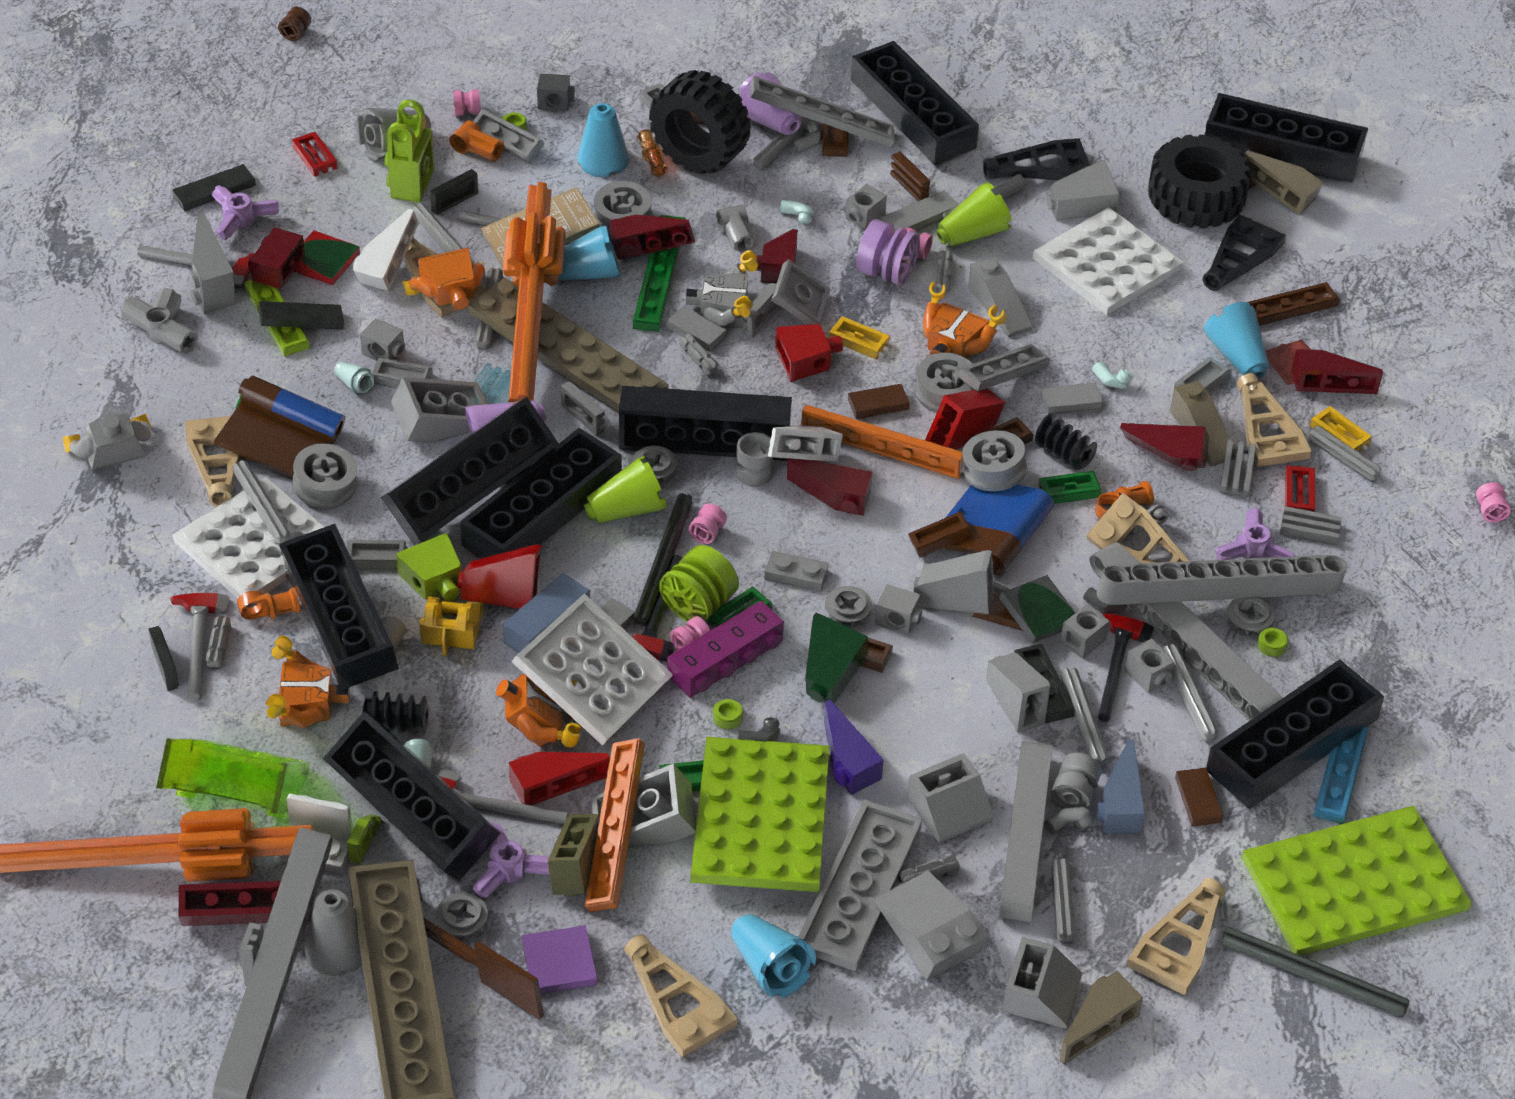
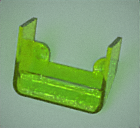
[156,738,310,818]

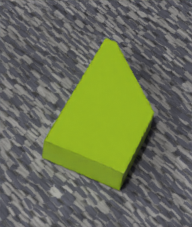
[347,814,382,864]

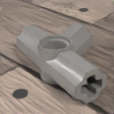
[121,288,198,353]

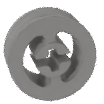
[594,181,652,236]
[915,353,975,412]
[962,431,1027,491]
[292,443,357,508]

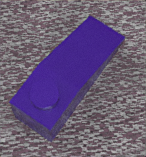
[824,699,884,795]

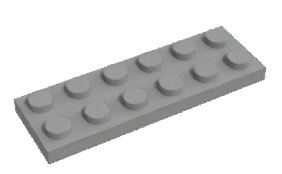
[798,800,923,971]

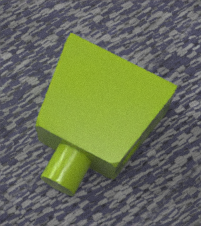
[396,533,462,602]

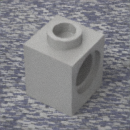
[846,184,887,230]
[360,318,405,361]
[875,584,923,635]
[1061,605,1109,659]
[1125,638,1175,693]

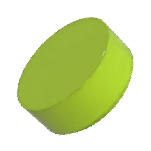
[502,112,527,131]
[1257,628,1289,657]
[713,699,743,729]

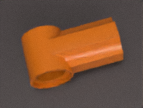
[449,120,504,162]

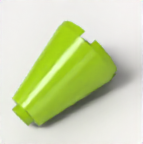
[936,182,1012,247]
[584,456,667,523]

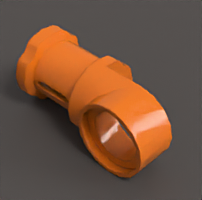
[1095,481,1154,519]
[237,587,301,620]

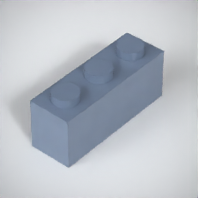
[503,573,590,653]

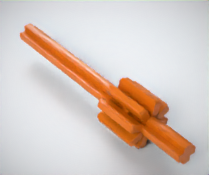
[503,182,566,403]
[0,808,314,882]

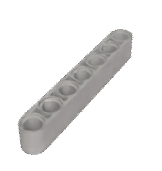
[999,741,1053,922]

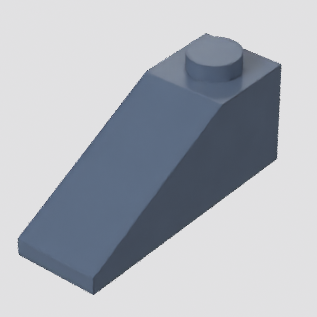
[1096,740,1145,833]

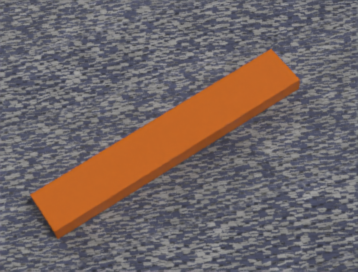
[801,404,964,479]
[585,738,645,912]

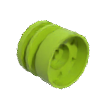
[659,545,739,622]

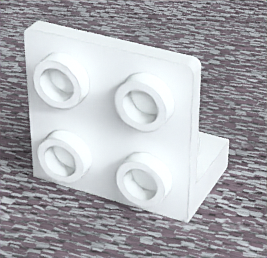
[280,794,353,874]

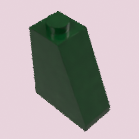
[805,612,869,703]

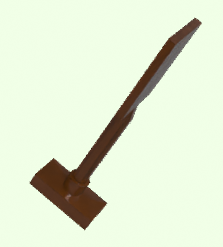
[417,879,544,1020]

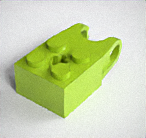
[384,99,435,203]

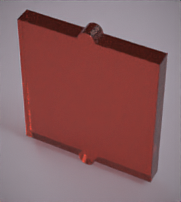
[1266,340,1311,385]

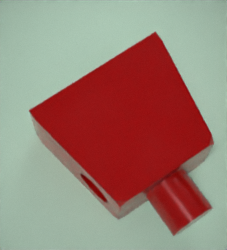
[775,324,843,382]

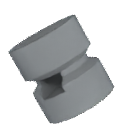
[736,432,773,487]
[1051,753,1102,809]

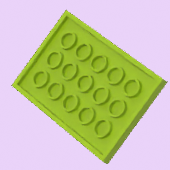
[690,737,830,892]
[1241,805,1471,956]

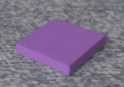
[522,925,597,994]

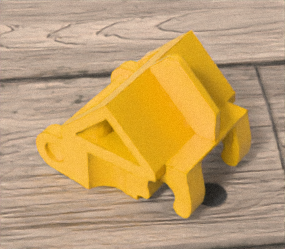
[419,596,484,656]

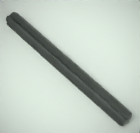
[634,493,693,626]
[1221,927,1410,1017]

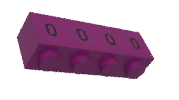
[667,600,784,698]

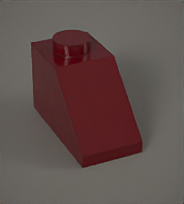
[756,229,798,284]

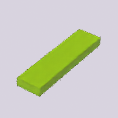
[244,280,310,357]

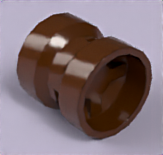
[278,6,312,41]

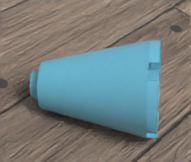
[577,103,629,177]
[558,225,621,281]
[1203,302,1269,379]
[731,914,816,998]

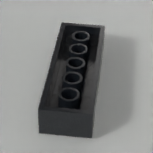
[851,41,979,165]
[1205,93,1368,183]
[619,386,792,461]
[380,397,559,545]
[460,428,622,559]
[279,523,399,691]
[1206,659,1384,809]
[323,711,501,881]

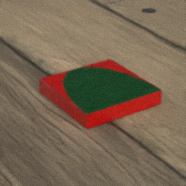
[294,230,360,285]

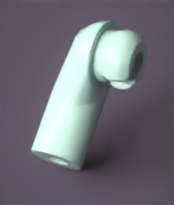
[780,200,814,224]
[1092,362,1132,389]

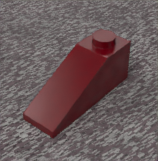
[1291,349,1383,394]
[1120,423,1209,471]
[787,458,872,516]

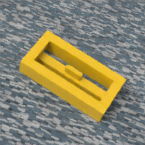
[829,316,890,359]
[1310,406,1372,451]

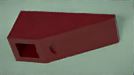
[610,214,695,260]

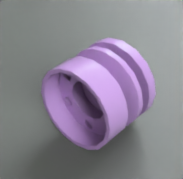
[856,219,920,286]

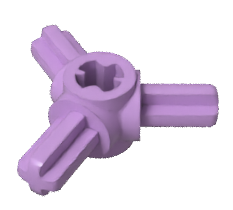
[212,185,279,240]
[1215,507,1296,560]
[473,823,550,898]

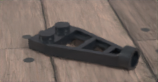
[983,138,1090,180]
[1203,214,1286,291]

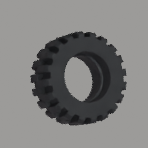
[649,70,751,174]
[1148,134,1251,229]

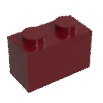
[248,227,305,289]

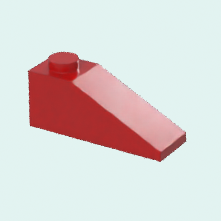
[509,752,610,806]

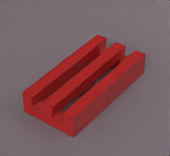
[292,132,338,177]
[1285,465,1315,512]

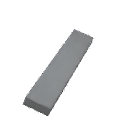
[750,76,895,147]

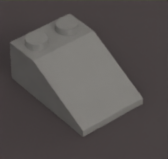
[189,211,235,314]
[391,377,487,442]
[591,763,696,847]
[874,871,988,981]

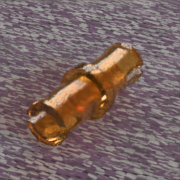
[637,129,667,177]

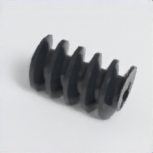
[1035,413,1098,470]
[362,691,429,735]

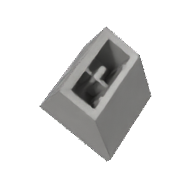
[908,753,994,843]
[1002,937,1083,1029]

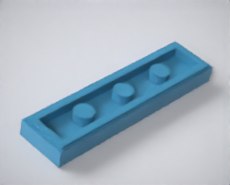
[1314,727,1369,824]

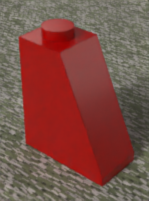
[925,388,1006,450]
[457,544,542,609]

